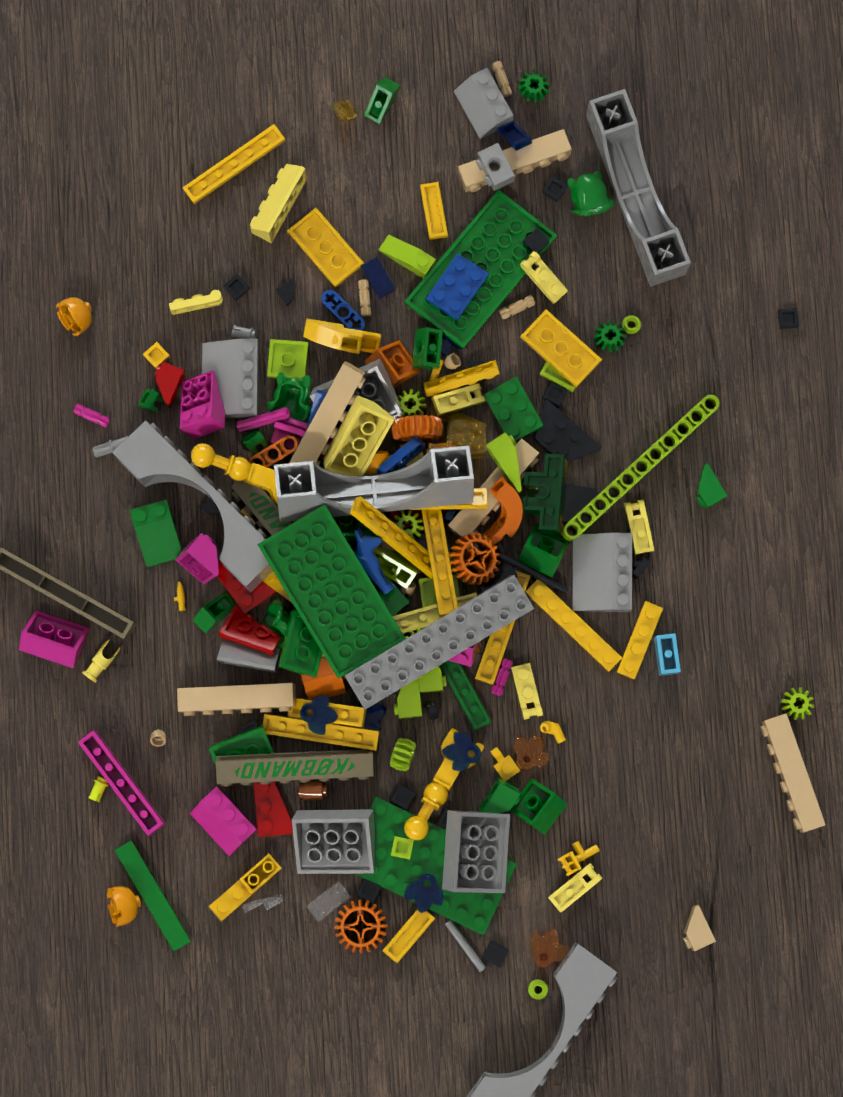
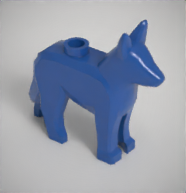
[355,528,395,595]

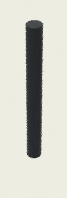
[498,552,569,594]

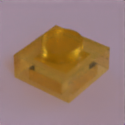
[332,100,357,121]

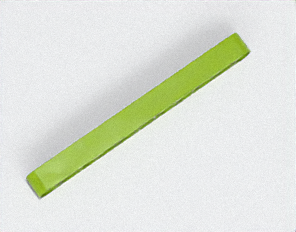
[562,395,720,541]

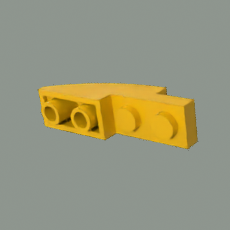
[303,318,381,354]
[209,854,282,922]

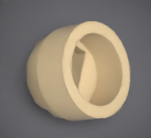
[444,353,461,370]
[400,582,416,597]
[150,729,166,747]

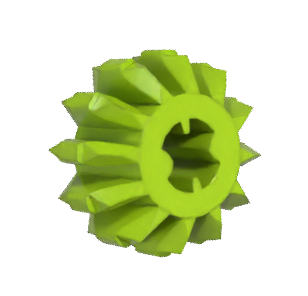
[397,389,426,418]
[393,510,424,540]
[781,687,815,720]
[390,738,416,771]

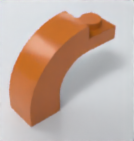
[482,476,523,547]

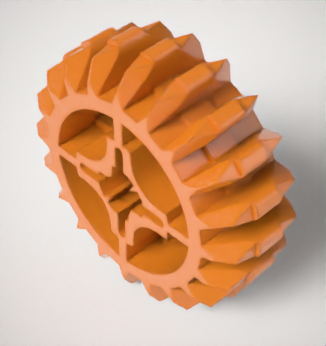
[392,415,443,442]
[449,533,500,585]
[334,900,387,954]

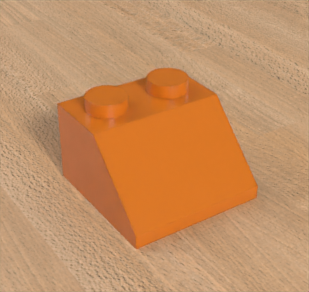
[364,340,421,389]
[301,657,346,701]

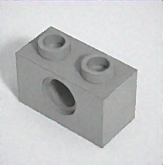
[476,143,515,191]

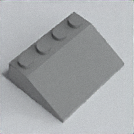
[202,339,259,418]
[310,359,403,439]
[572,533,632,612]
[292,809,375,874]
[442,810,510,893]

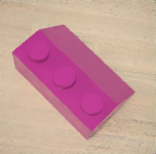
[175,533,219,584]
[19,610,90,668]
[190,786,258,856]

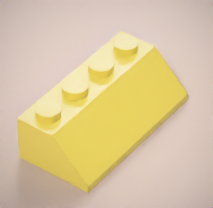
[250,164,307,244]
[323,395,395,476]

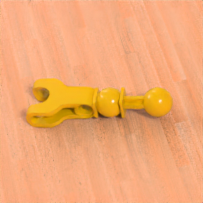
[191,443,278,504]
[404,728,484,841]

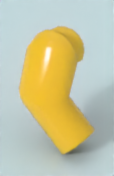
[540,721,566,744]

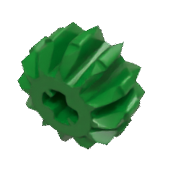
[518,70,550,103]
[594,320,626,353]

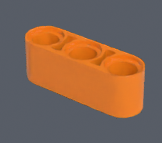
[249,435,300,468]

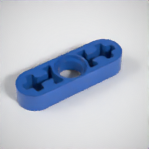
[322,290,365,331]
[377,436,425,475]

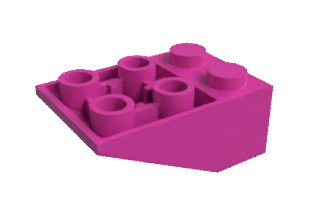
[180,370,225,440]

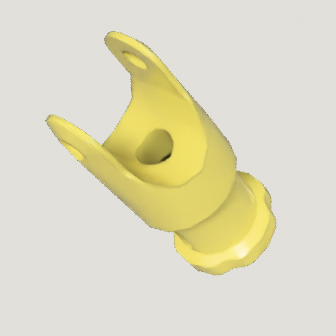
[82,639,121,683]

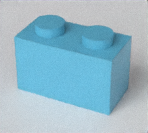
[654,633,681,676]

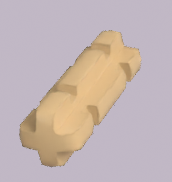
[492,61,512,97]
[358,280,371,317]
[499,295,535,319]

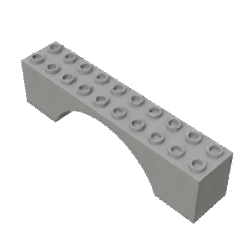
[586,89,691,287]
[112,420,273,593]
[274,445,474,522]
[345,575,534,709]
[466,942,617,1097]

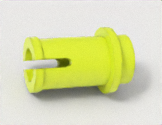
[88,776,109,802]

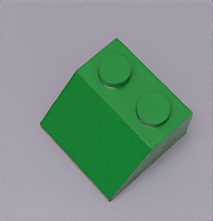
[518,524,570,577]
[510,778,567,835]

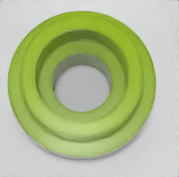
[622,315,641,334]
[528,979,548,1000]

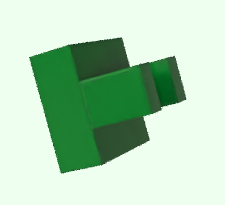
[137,389,164,412]
[241,428,267,454]

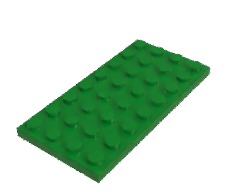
[404,190,557,350]
[257,504,406,679]
[356,797,517,936]

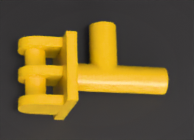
[557,840,600,876]

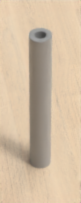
[445,920,486,972]

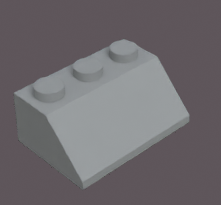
[454,68,514,139]
[217,639,281,673]

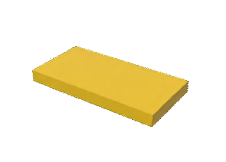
[287,207,364,288]
[520,309,602,388]

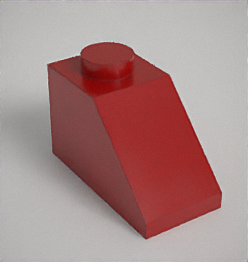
[154,362,186,408]

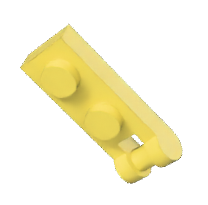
[520,251,568,304]
[169,290,223,315]
[431,383,486,416]
[624,499,655,555]
[511,663,543,720]
[548,863,602,913]

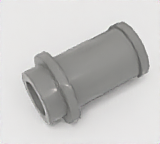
[232,325,257,339]

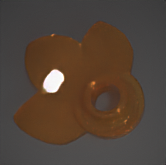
[513,735,550,770]
[530,929,569,967]

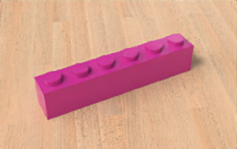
[78,730,166,836]

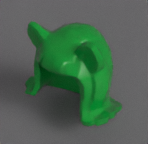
[568,171,615,217]
[267,372,311,422]
[262,599,290,649]

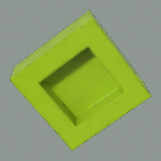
[391,836,414,860]

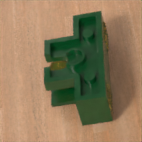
[522,454,568,535]

